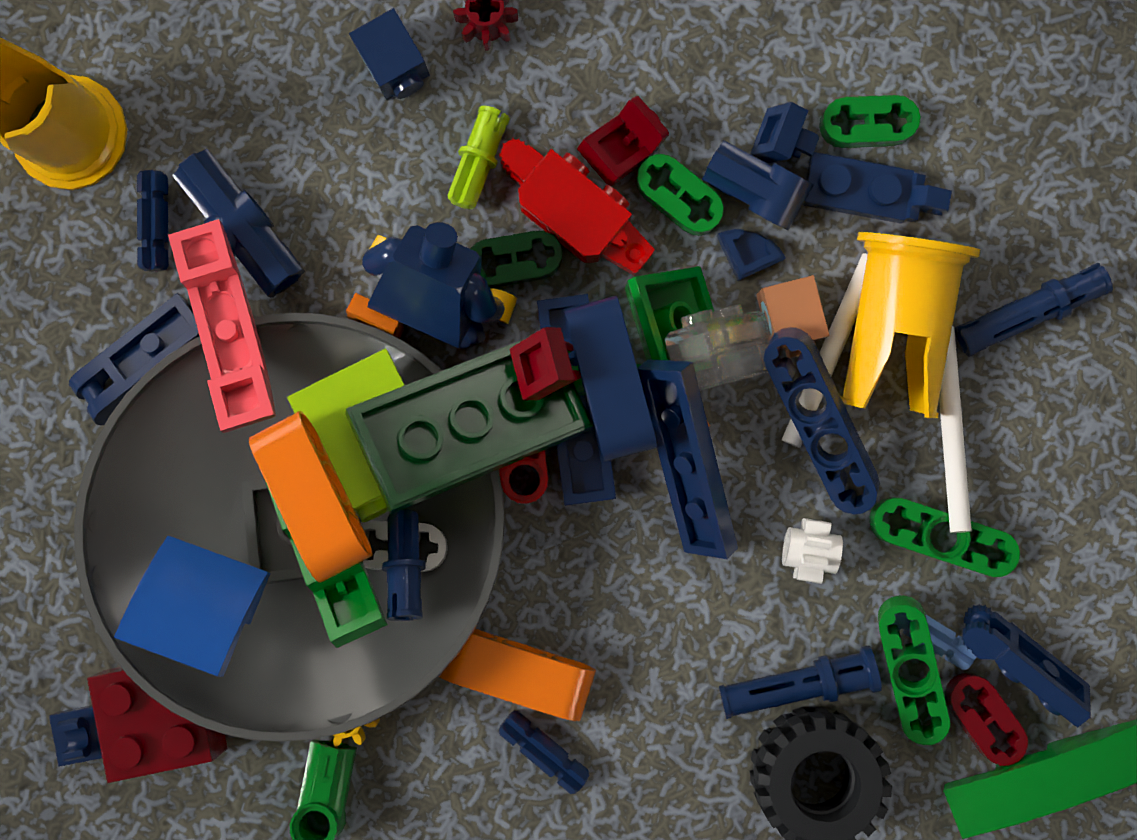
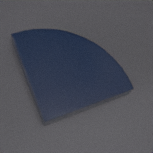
[717,229,786,281]

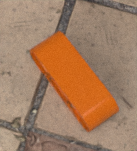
[249,411,373,583]
[439,629,596,721]

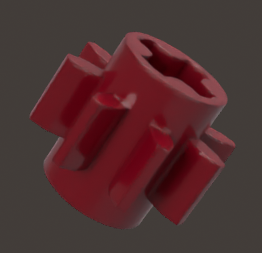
[453,0,518,51]

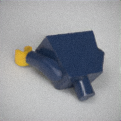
[362,222,518,348]

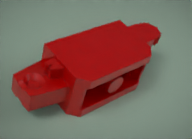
[499,138,655,276]

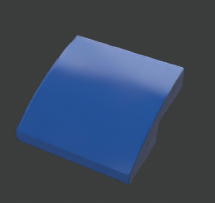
[114,536,271,677]

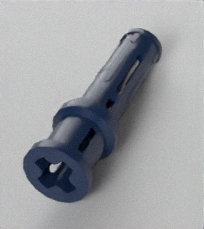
[719,646,882,719]

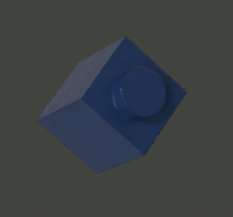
[348,8,430,100]

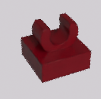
[510,327,581,400]

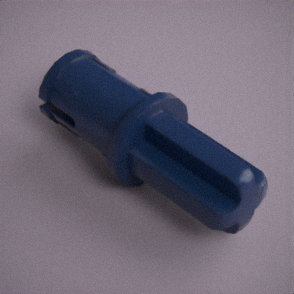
[382,509,426,621]

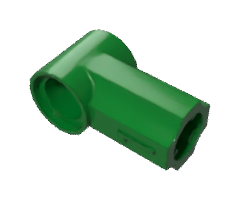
[290,739,357,840]

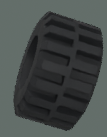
[749,706,892,840]

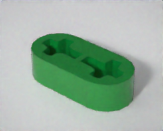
[819,95,921,148]
[637,154,723,236]

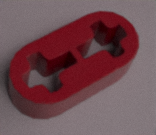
[945,673,1028,766]

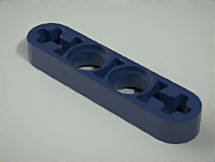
[764,327,880,514]

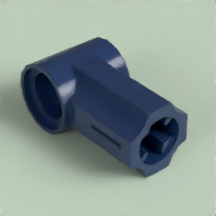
[702,140,814,230]

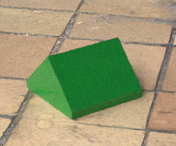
[625,266,730,373]

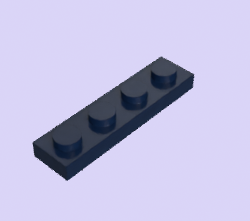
[537,294,616,506]
[637,359,738,559]

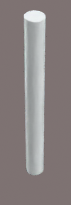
[782,253,868,448]
[939,326,972,533]

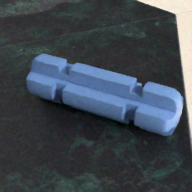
[893,613,976,670]

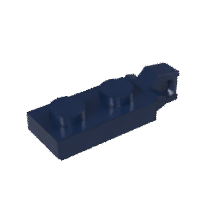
[803,152,952,224]

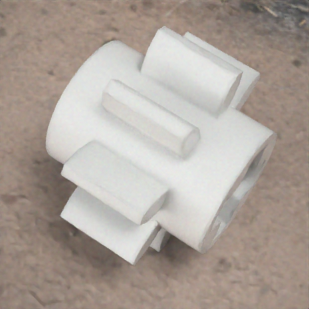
[782,518,843,584]

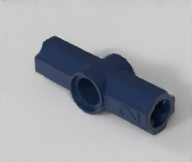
[172,148,305,298]

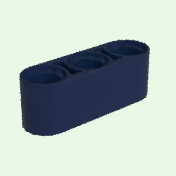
[563,295,657,462]

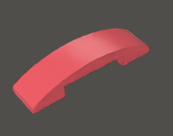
[168,219,276,433]

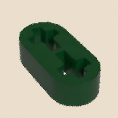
[470,231,562,288]

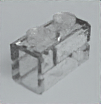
[664,304,771,391]

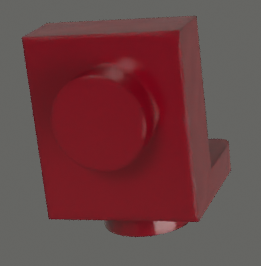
[577,96,669,187]

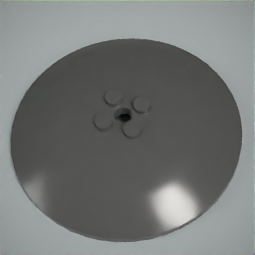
[74,313,505,742]

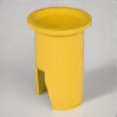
[0,37,128,190]
[840,232,980,418]

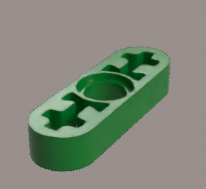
[869,497,1020,577]
[878,595,950,745]

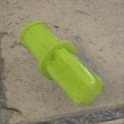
[448,106,510,210]

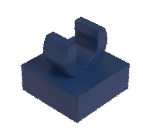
[750,102,819,163]
[49,705,102,767]

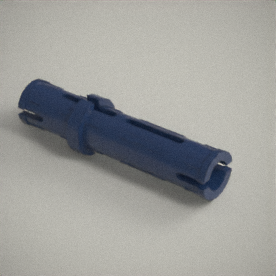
[954,263,1113,357]

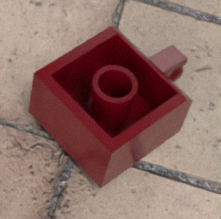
[87,667,228,783]

